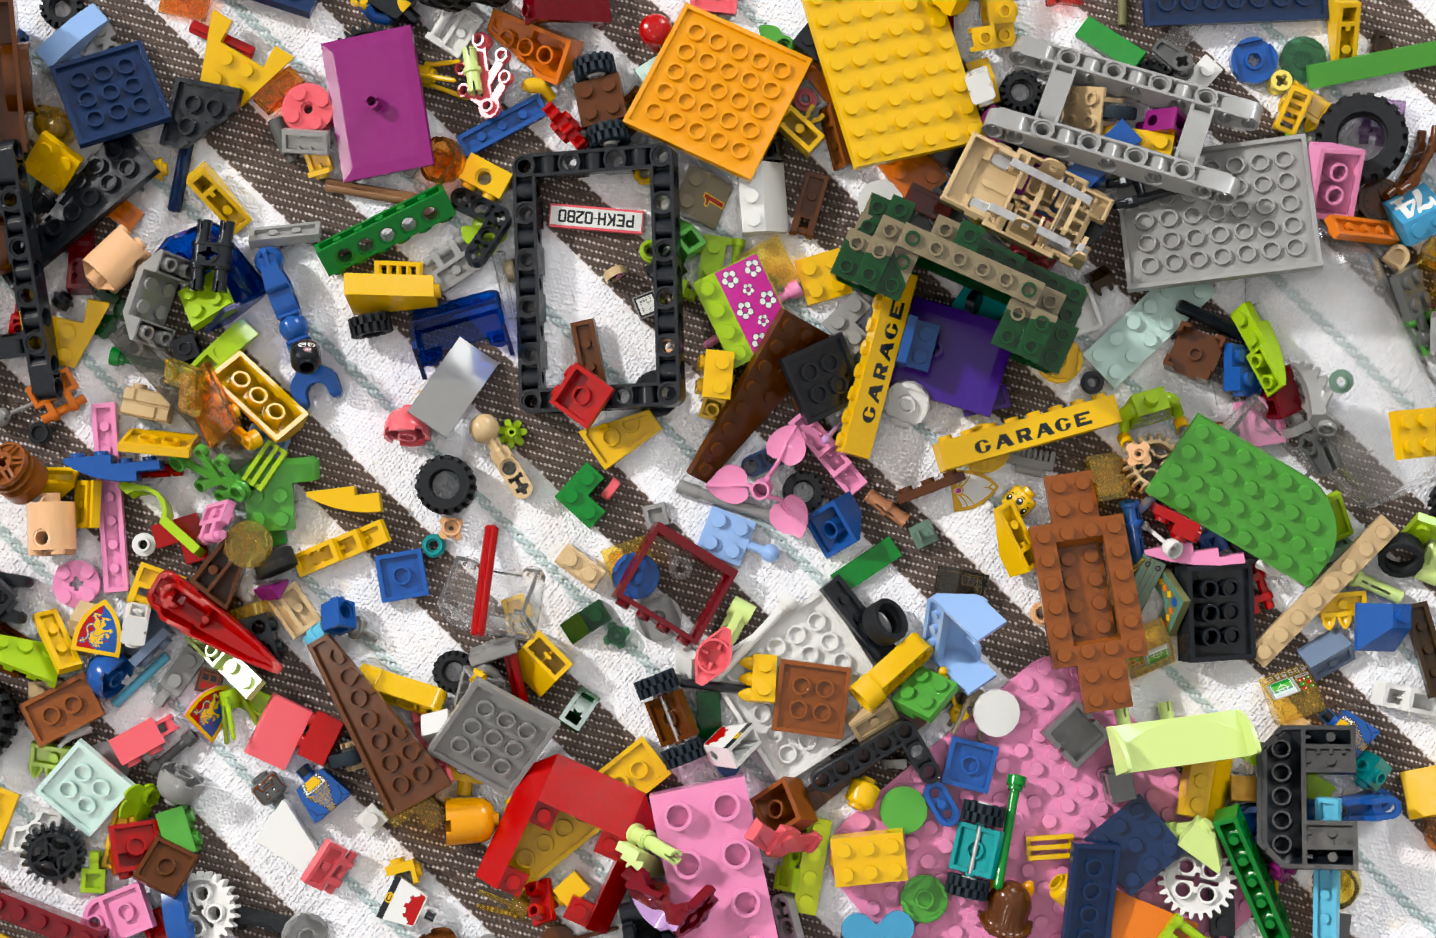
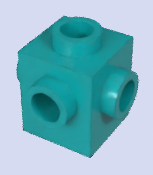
[1351,750,1393,792]

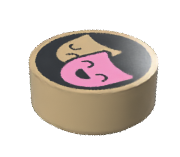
[603,264,628,284]

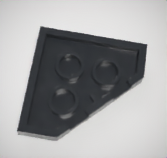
[159,76,244,150]

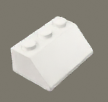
[738,161,789,237]

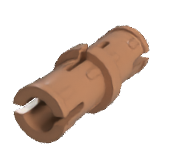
[863,488,910,528]

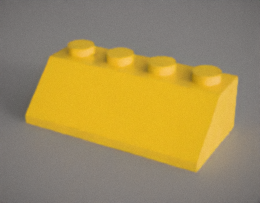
[206,350,309,443]
[1175,759,1233,823]

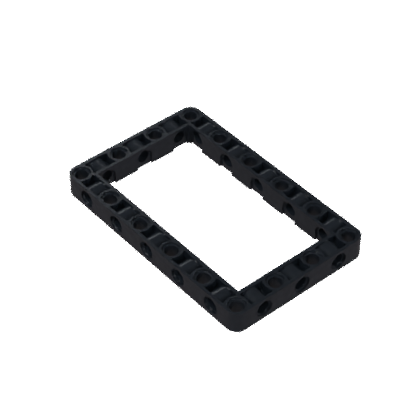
[512,143,686,415]

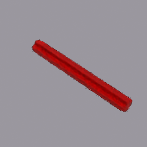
[470,524,499,637]

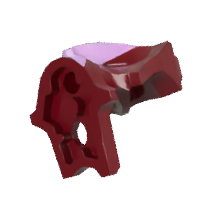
[621,865,719,937]

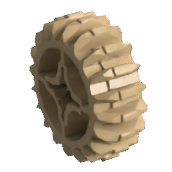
[1122,433,1177,497]

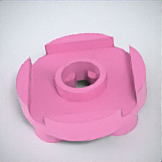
[53,560,102,608]

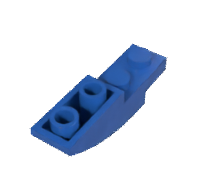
[63,451,165,483]

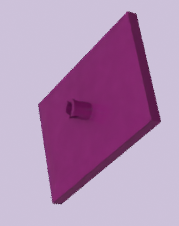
[321,25,435,183]

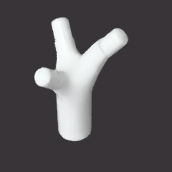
[57,724,93,748]

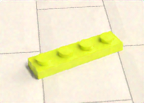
[794,818,832,916]

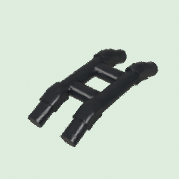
[1105,177,1179,210]

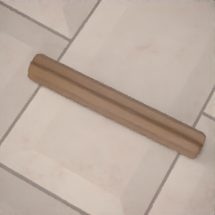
[324,178,417,204]

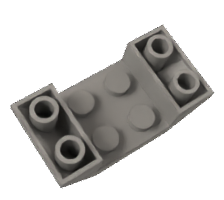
[123,249,191,352]

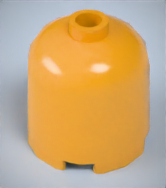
[445,797,499,846]

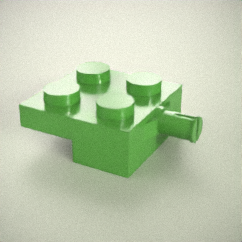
[892,666,959,723]

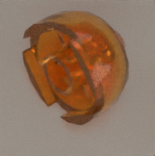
[420,136,466,184]

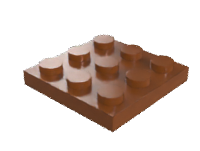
[771,658,852,740]

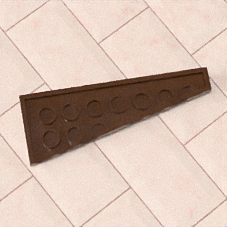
[686,308,831,483]
[307,634,453,818]

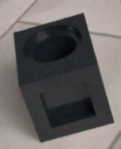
[170,333,203,366]

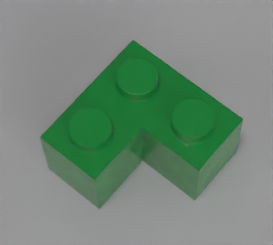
[555,462,607,530]

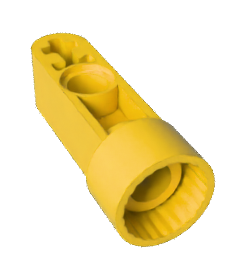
[849,632,934,712]
[360,663,448,715]

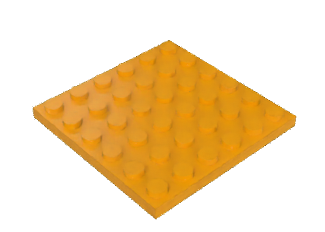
[623,2,813,183]

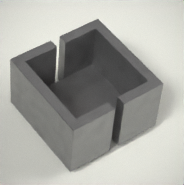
[1040,699,1108,769]

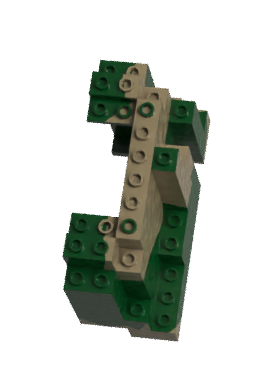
[830,192,1090,376]

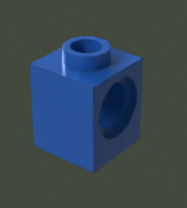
[321,596,357,636]

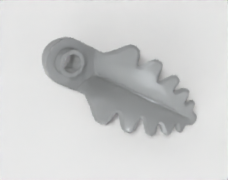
[1291,360,1340,437]

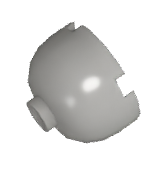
[157,762,207,807]

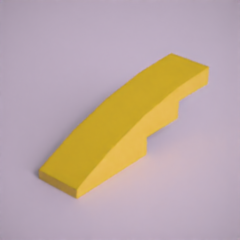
[295,519,392,578]

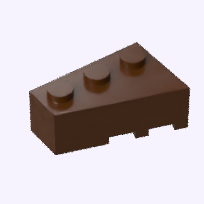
[188,525,257,611]

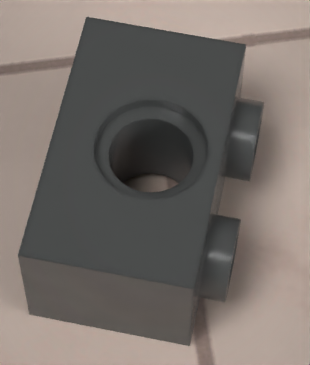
[1099,764,1137,804]

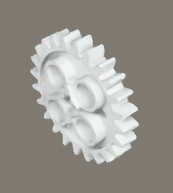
[1157,850,1237,921]
[187,871,241,938]

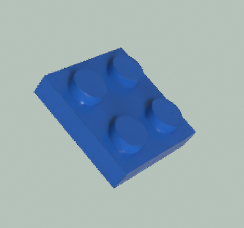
[374,548,430,603]
[940,735,999,794]

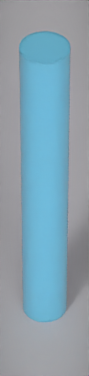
[111,652,171,708]

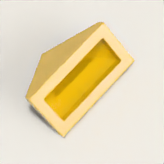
[40,467,79,498]

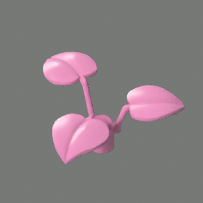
[705,425,808,538]

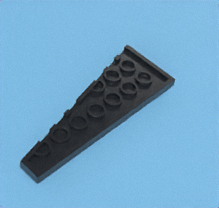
[1,134,161,291]

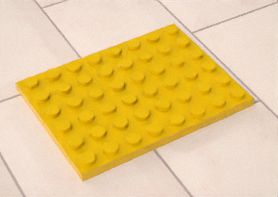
[801,0,986,170]

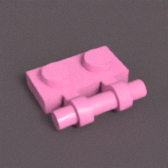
[196,499,236,546]

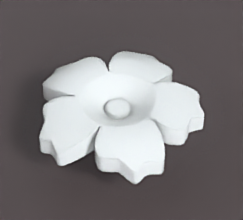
[237,574,260,603]

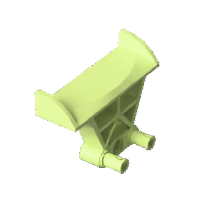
[1106,701,1262,776]

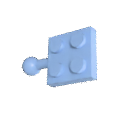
[697,505,780,567]

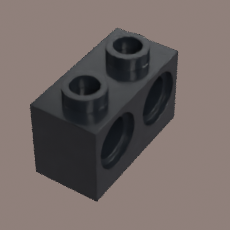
[239,612,285,666]

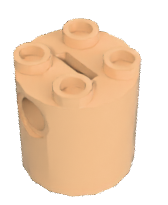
[82,224,151,294]
[26,493,77,556]

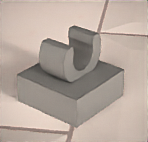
[1281,412,1314,439]

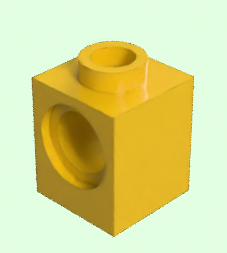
[553,869,591,907]

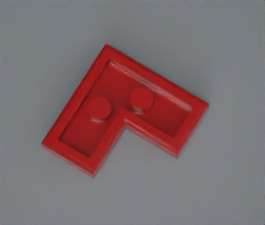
[151,513,210,565]

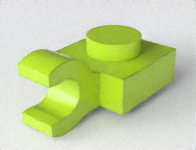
[80,850,108,894]
[773,852,802,893]

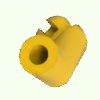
[521,78,556,102]

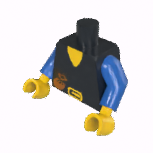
[350,0,422,27]

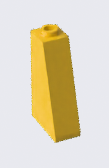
[344,273,441,316]

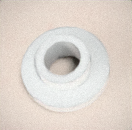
[132,533,156,557]

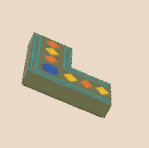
[1155,569,1191,637]

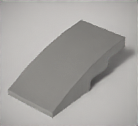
[407,337,499,439]

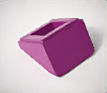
[253,579,290,601]

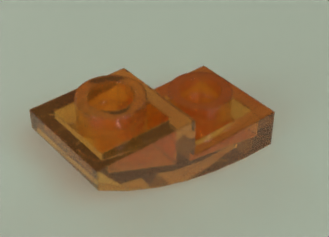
[253,66,305,115]

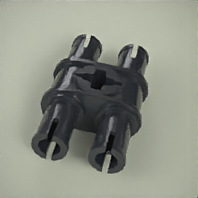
[188,219,236,293]

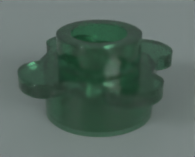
[603,622,630,649]

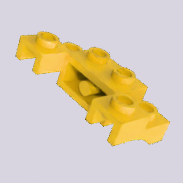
[968,0,1018,52]

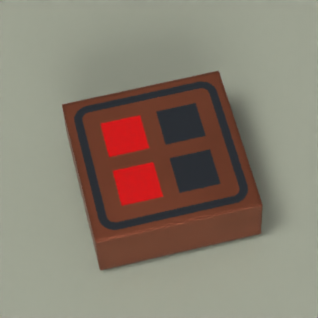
[194,667,224,692]

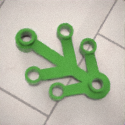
[168,444,251,502]

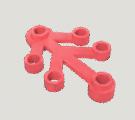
[454,32,514,119]

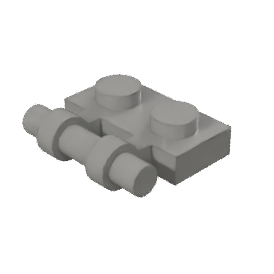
[422,235,483,294]

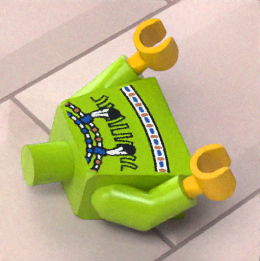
[1116,386,1189,449]

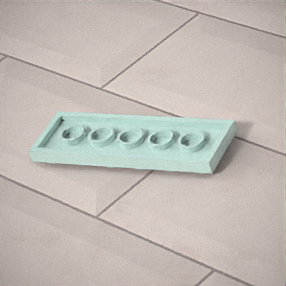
[1082,283,1217,390]

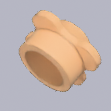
[1126,442,1151,467]
[439,516,463,541]

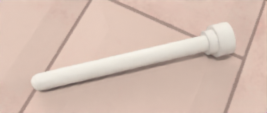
[713,592,799,682]

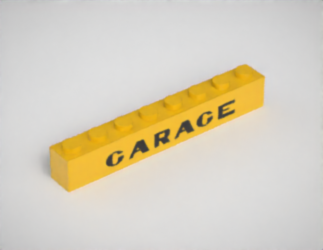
[835,274,918,459]
[932,392,1122,473]

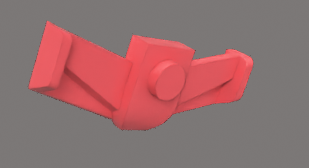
[744,817,822,858]

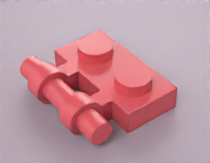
[300,838,358,895]

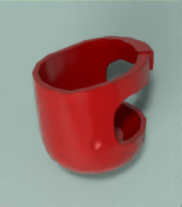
[639,13,673,53]

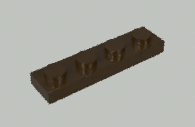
[1409,601,1436,699]

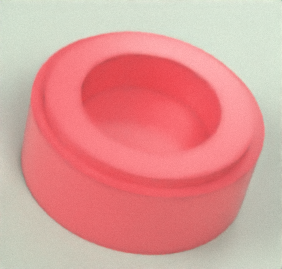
[600,477,620,501]

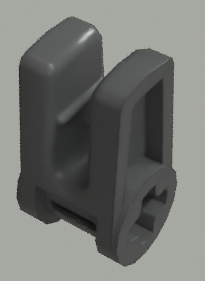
[1152,38,1194,81]
[1299,429,1342,477]

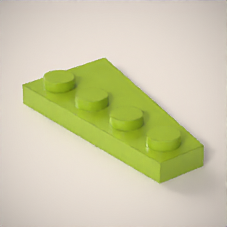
[0,634,58,688]

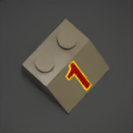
[679,165,733,230]

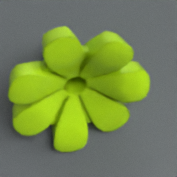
[499,419,528,450]

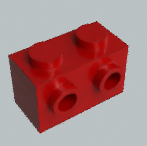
[296,709,345,766]

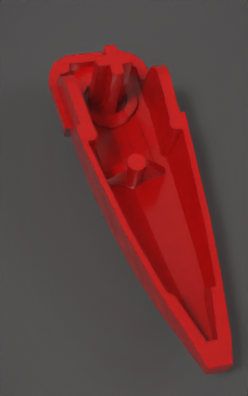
[147,570,283,674]

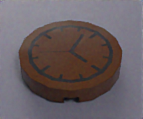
[1356,179,1396,221]

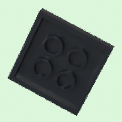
[778,332,856,425]

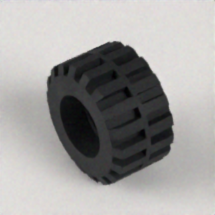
[415,454,477,515]

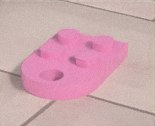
[83,881,158,938]

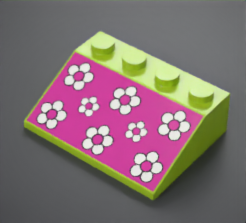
[692,252,784,369]

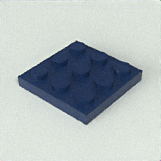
[1084,793,1186,896]

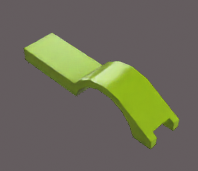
[118,482,207,558]

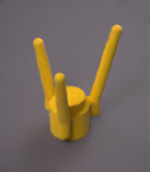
[419,59,469,100]

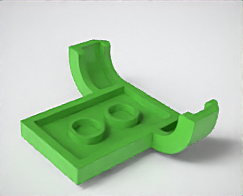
[224,455,320,532]

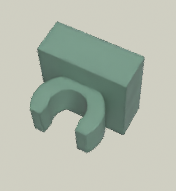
[907,519,939,550]

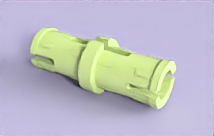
[462,46,483,96]

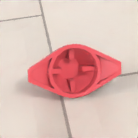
[695,626,732,686]

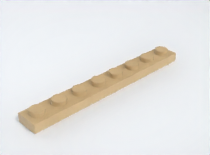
[1255,514,1400,668]

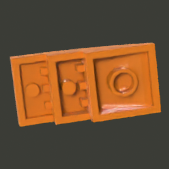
[1111,890,1199,938]

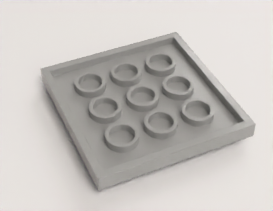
[427,676,561,797]

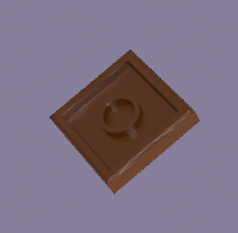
[132,835,200,900]

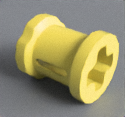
[1266,70,1292,96]

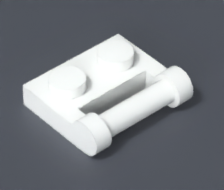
[424,9,484,59]

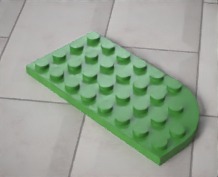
[1145,413,1337,588]

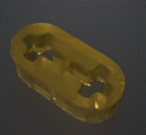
[229,600,270,621]

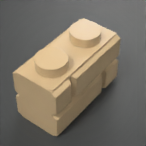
[120,383,177,424]
[554,543,607,591]

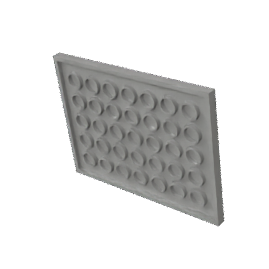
[1115,133,1323,293]

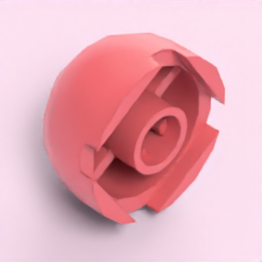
[383,404,432,447]

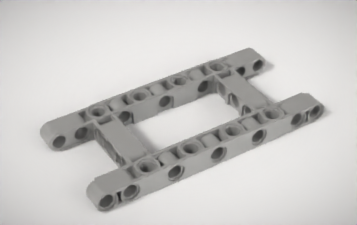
[982,35,1264,206]

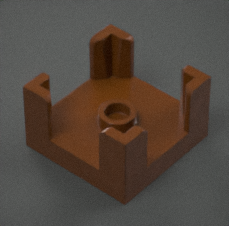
[1163,320,1227,386]

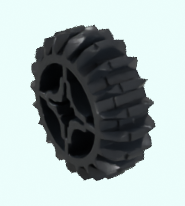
[20,821,88,886]

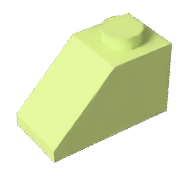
[1177,814,1223,874]

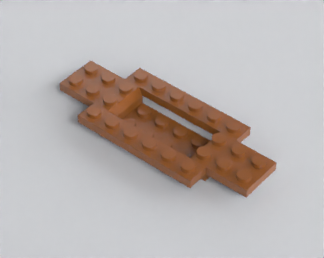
[1028,470,1148,714]

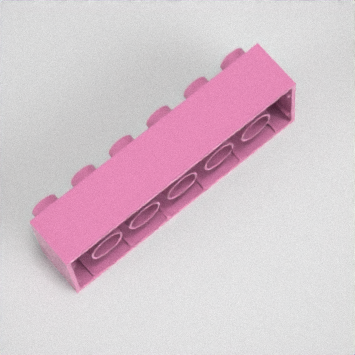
[649,773,778,938]

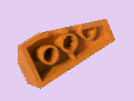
[486,8,584,86]

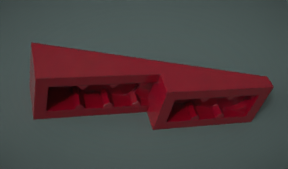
[66,227,95,295]

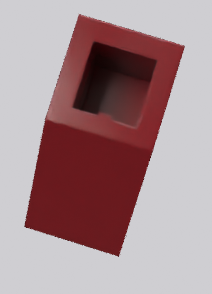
[1260,365,1303,420]

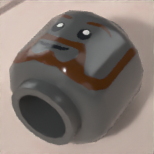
[251,770,287,806]

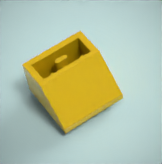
[517,630,574,697]

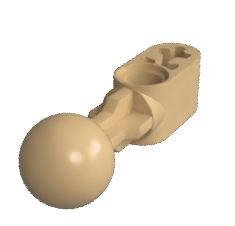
[469,413,534,499]

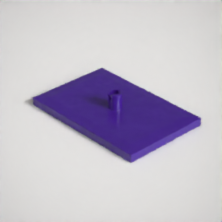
[858,296,1011,418]

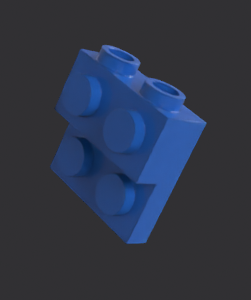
[1223,343,1263,398]

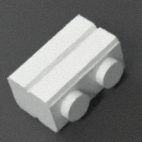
[965,66,996,107]
[120,602,151,648]

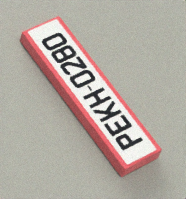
[548,203,644,235]

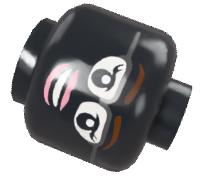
[289,339,322,375]

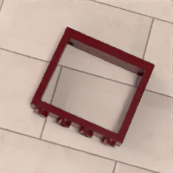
[611,522,738,647]

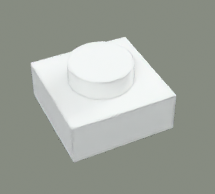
[355,802,389,836]

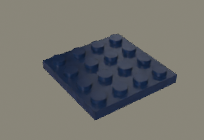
[49,40,172,149]

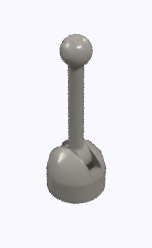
[0,402,34,428]

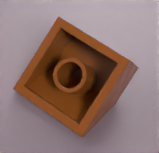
[749,776,818,832]

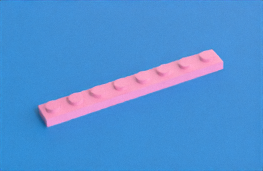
[91,402,130,593]

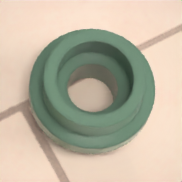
[1329,369,1354,394]

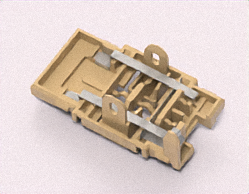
[938,131,1115,271]

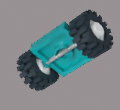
[944,799,1007,902]

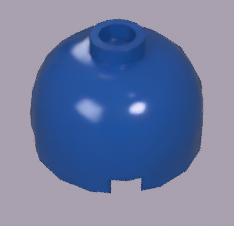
[86,653,134,699]

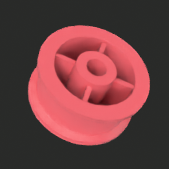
[282,83,334,131]

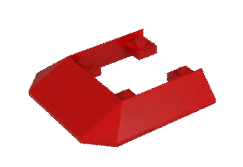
[475,753,655,934]

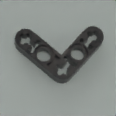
[450,187,512,268]

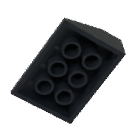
[1174,563,1256,663]

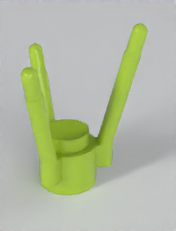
[219,688,258,745]

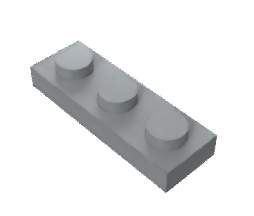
[248,221,322,249]

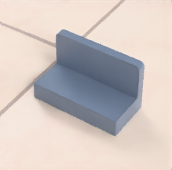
[1297,627,1356,682]

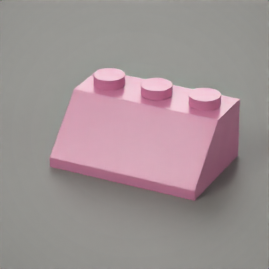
[1308,141,1366,219]

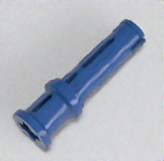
[1119,499,1145,571]

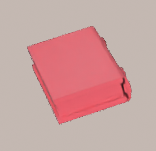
[244,692,313,771]

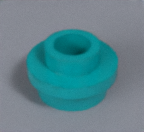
[422,534,446,558]

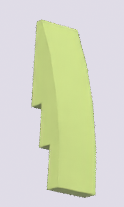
[615,841,665,878]

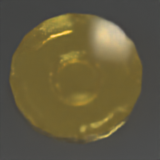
[224,520,273,569]

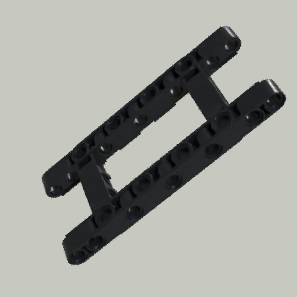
[0,139,64,401]

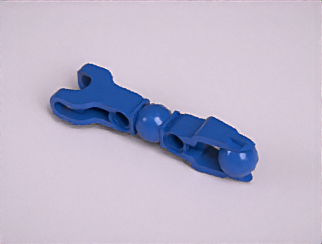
[254,246,344,410]
[1231,788,1402,842]

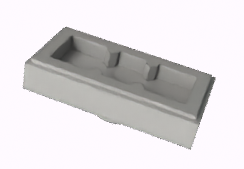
[281,128,330,156]

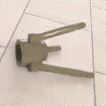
[947,689,984,742]

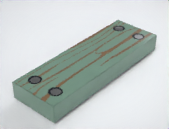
[1113,553,1166,620]

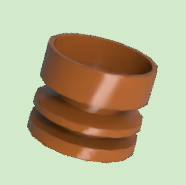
[0,442,48,505]

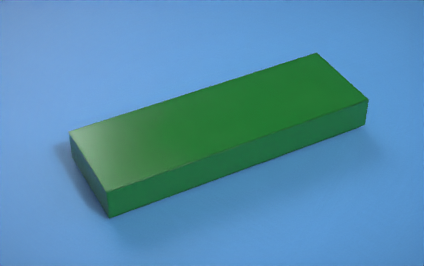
[1075,16,1147,67]
[830,536,902,589]

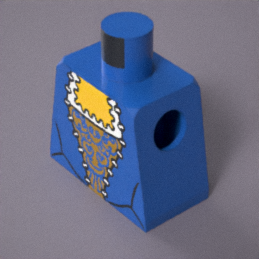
[1318,707,1380,759]
[296,763,354,824]

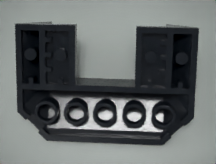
[1256,725,1359,871]

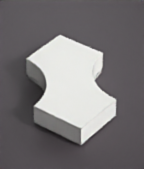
[8,807,65,853]

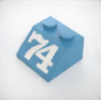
[1382,183,1436,246]

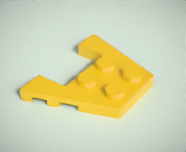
[200,10,295,107]
[19,290,111,368]

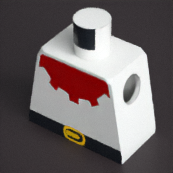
[702,723,762,769]
[376,873,438,927]

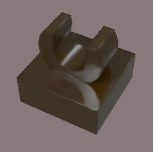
[1083,265,1116,296]

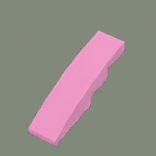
[788,413,868,496]
[1144,541,1245,566]

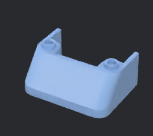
[922,593,1007,696]

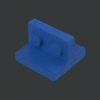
[894,314,940,373]

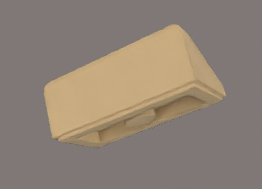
[845,697,900,743]

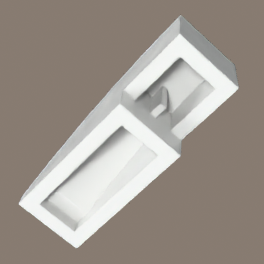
[1370,680,1436,717]

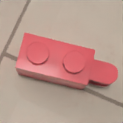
[108,714,180,768]

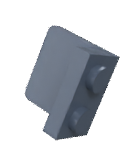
[120,609,176,667]

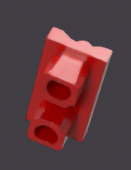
[524,878,559,927]

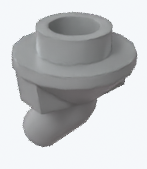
[348,616,380,643]

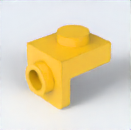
[304,154,335,180]
[385,856,424,884]

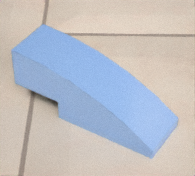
[35,3,109,67]

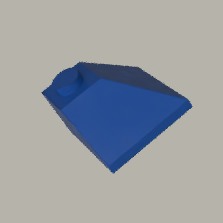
[807,491,862,559]
[1354,603,1412,652]

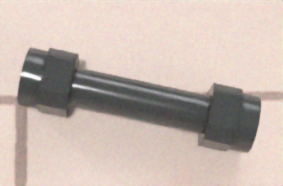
[146,729,200,776]

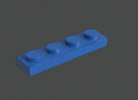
[456,93,547,159]

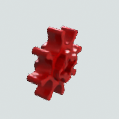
[542,101,589,150]

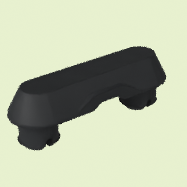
[232,905,291,938]

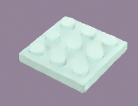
[34,738,135,838]

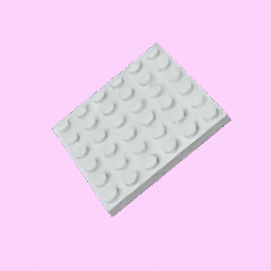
[712,591,897,781]

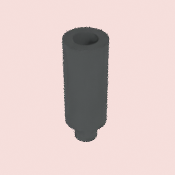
[268,116,298,164]

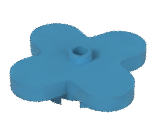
[841,910,914,938]

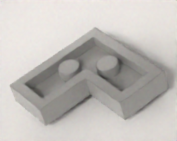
[822,291,872,357]

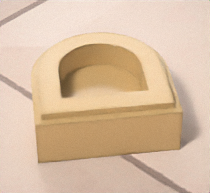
[1380,244,1410,272]

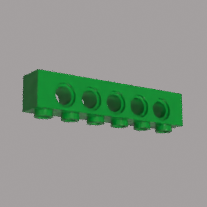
[314,183,456,277]
[1213,804,1292,938]

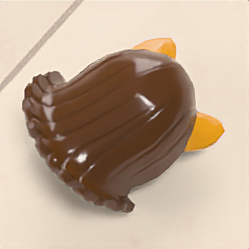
[977,879,1034,938]

